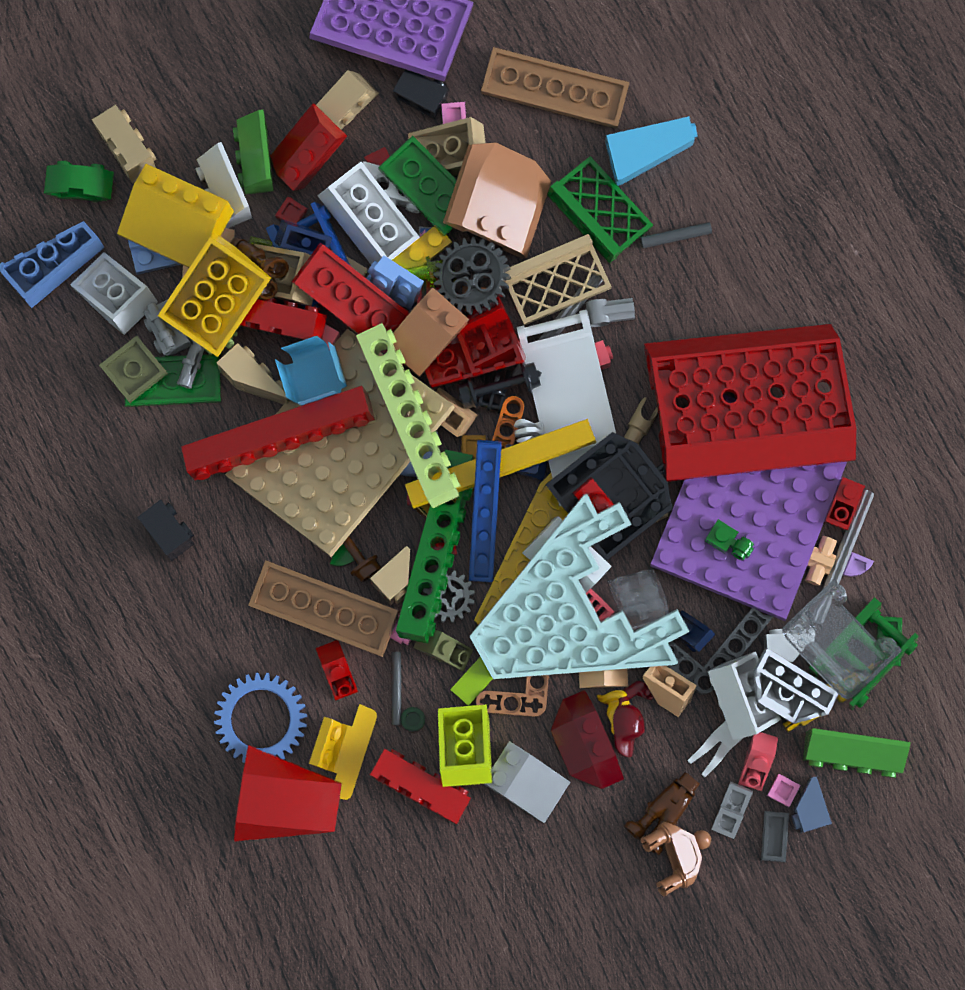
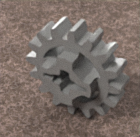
[423,571,475,623]

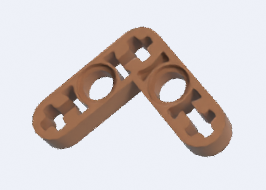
[476,675,549,717]

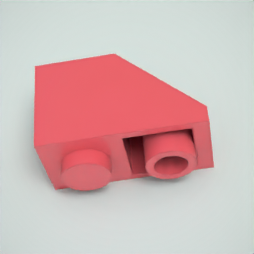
[738,732,778,791]

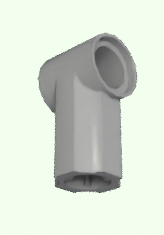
[586,298,635,327]

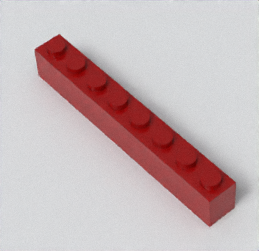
[181,386,375,480]

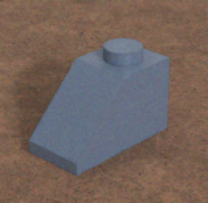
[791,777,832,833]

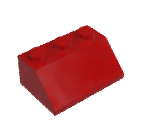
[270,104,347,191]

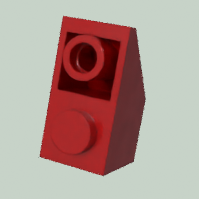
[825,477,865,531]
[315,640,358,700]

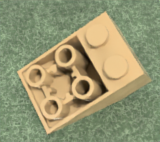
[217,343,290,405]

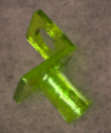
[404,256,457,287]

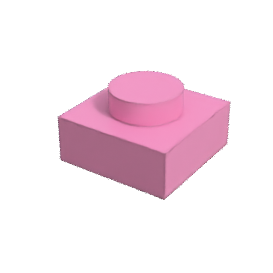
[441,102,466,124]
[767,774,801,807]

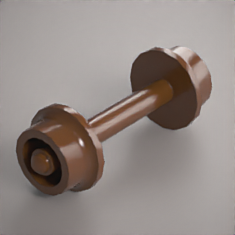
[343,536,381,583]

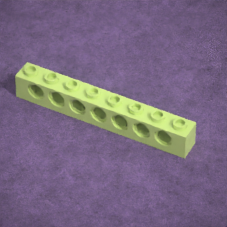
[356,323,460,508]

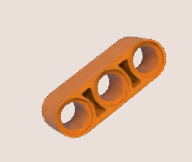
[492,396,524,449]

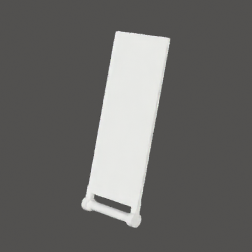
[517,309,616,506]

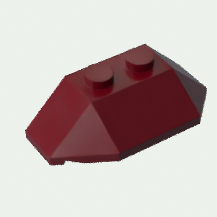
[551,690,624,789]

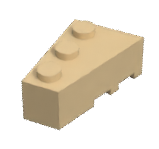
[316,70,379,129]
[92,105,157,184]

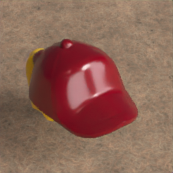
[597,690,645,757]

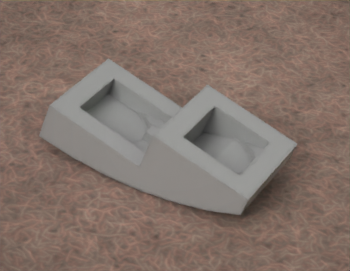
[711,781,753,839]

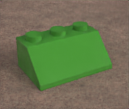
[233,110,274,194]

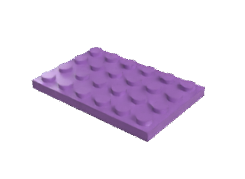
[310,0,473,81]

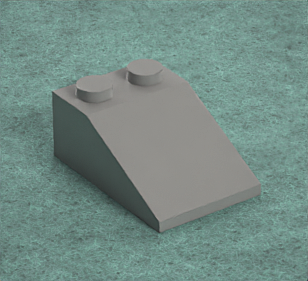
[483,741,570,823]

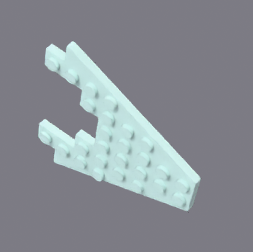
[470,493,689,679]

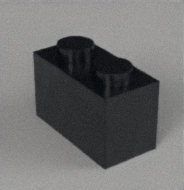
[393,69,448,119]

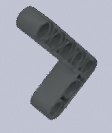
[666,608,774,695]

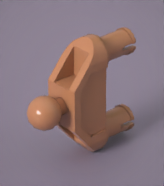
[641,822,711,896]

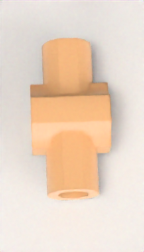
[805,536,837,586]

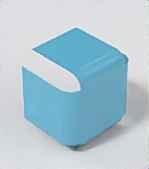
[275,336,347,406]

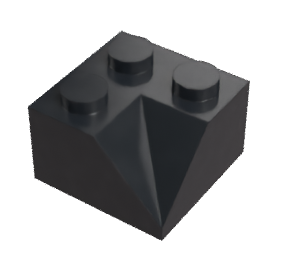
[137,499,194,562]

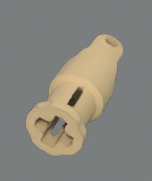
[624,397,658,445]

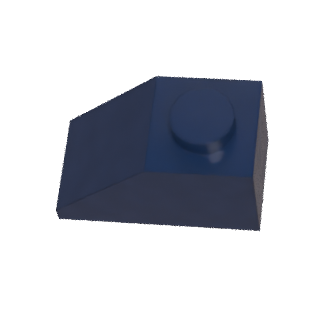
[274,219,332,255]

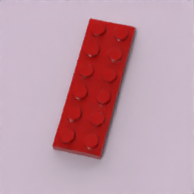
[292,243,409,366]

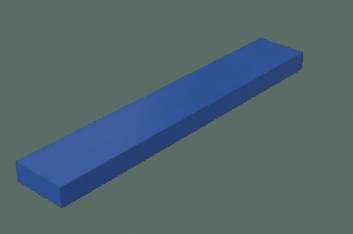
[469,440,502,582]

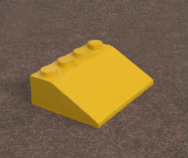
[117,164,234,268]
[158,233,271,357]

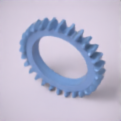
[214,673,307,763]

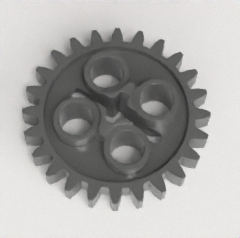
[433,237,511,315]

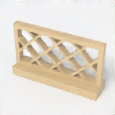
[504,234,612,325]

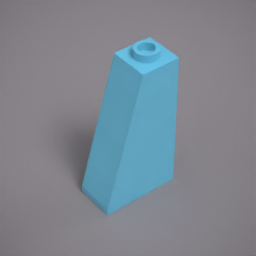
[605,117,697,186]

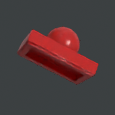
[573,478,614,513]

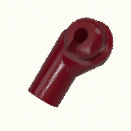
[623,680,654,700]

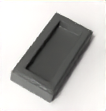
[760,811,789,862]

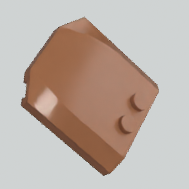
[443,143,551,259]

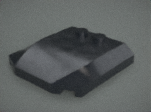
[545,432,673,561]

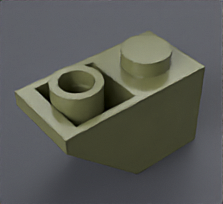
[413,630,473,671]

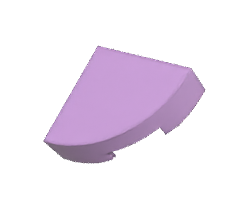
[843,552,874,577]

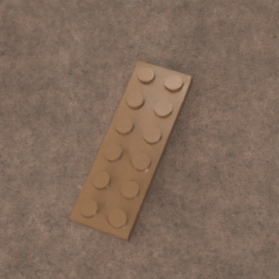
[481,47,630,129]
[248,560,400,657]

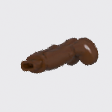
[230,237,289,299]
[624,772,700,855]

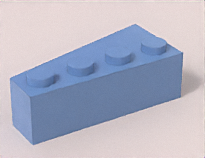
[0,221,104,308]

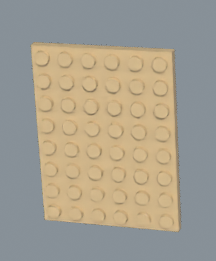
[225,329,455,557]

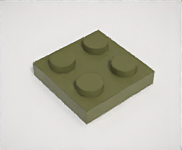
[99,336,168,403]

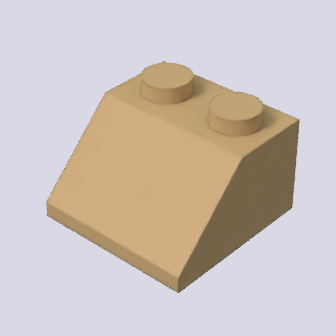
[370,546,411,606]

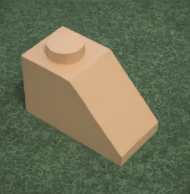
[643,666,697,717]

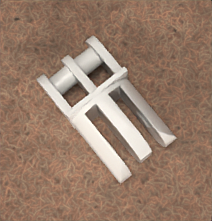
[514,419,544,443]

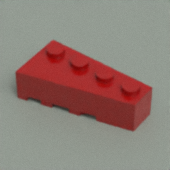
[239,298,327,340]
[370,749,471,825]

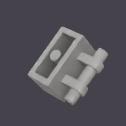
[144,299,192,356]

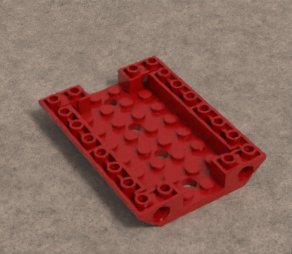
[644,324,857,481]

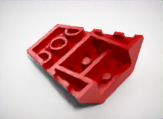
[425,296,526,387]
[234,745,342,841]

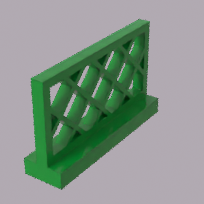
[547,156,653,264]

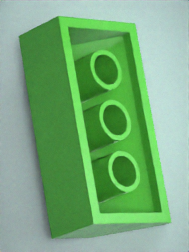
[803,728,911,778]

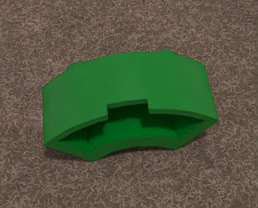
[44,161,114,202]

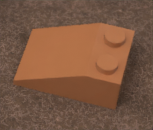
[393,288,469,377]

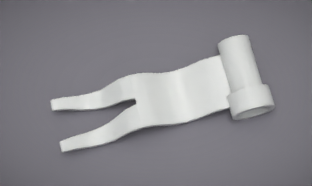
[687,721,743,777]

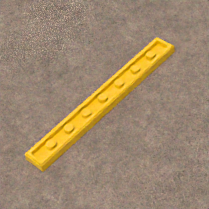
[405,419,596,509]

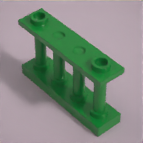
[809,597,918,710]

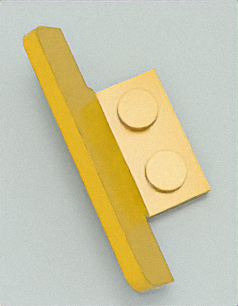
[309,704,377,800]

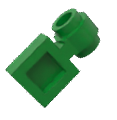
[705,519,754,561]

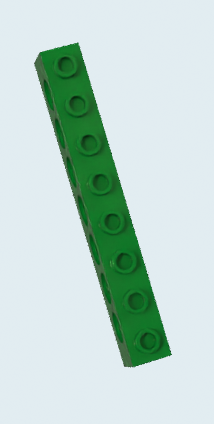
[396,450,474,644]

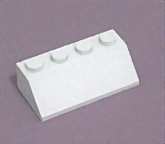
[317,162,420,265]

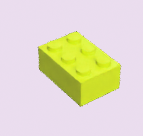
[438,705,492,787]

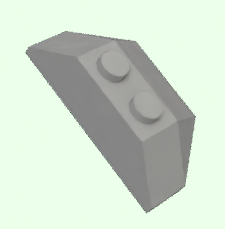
[754,648,839,724]

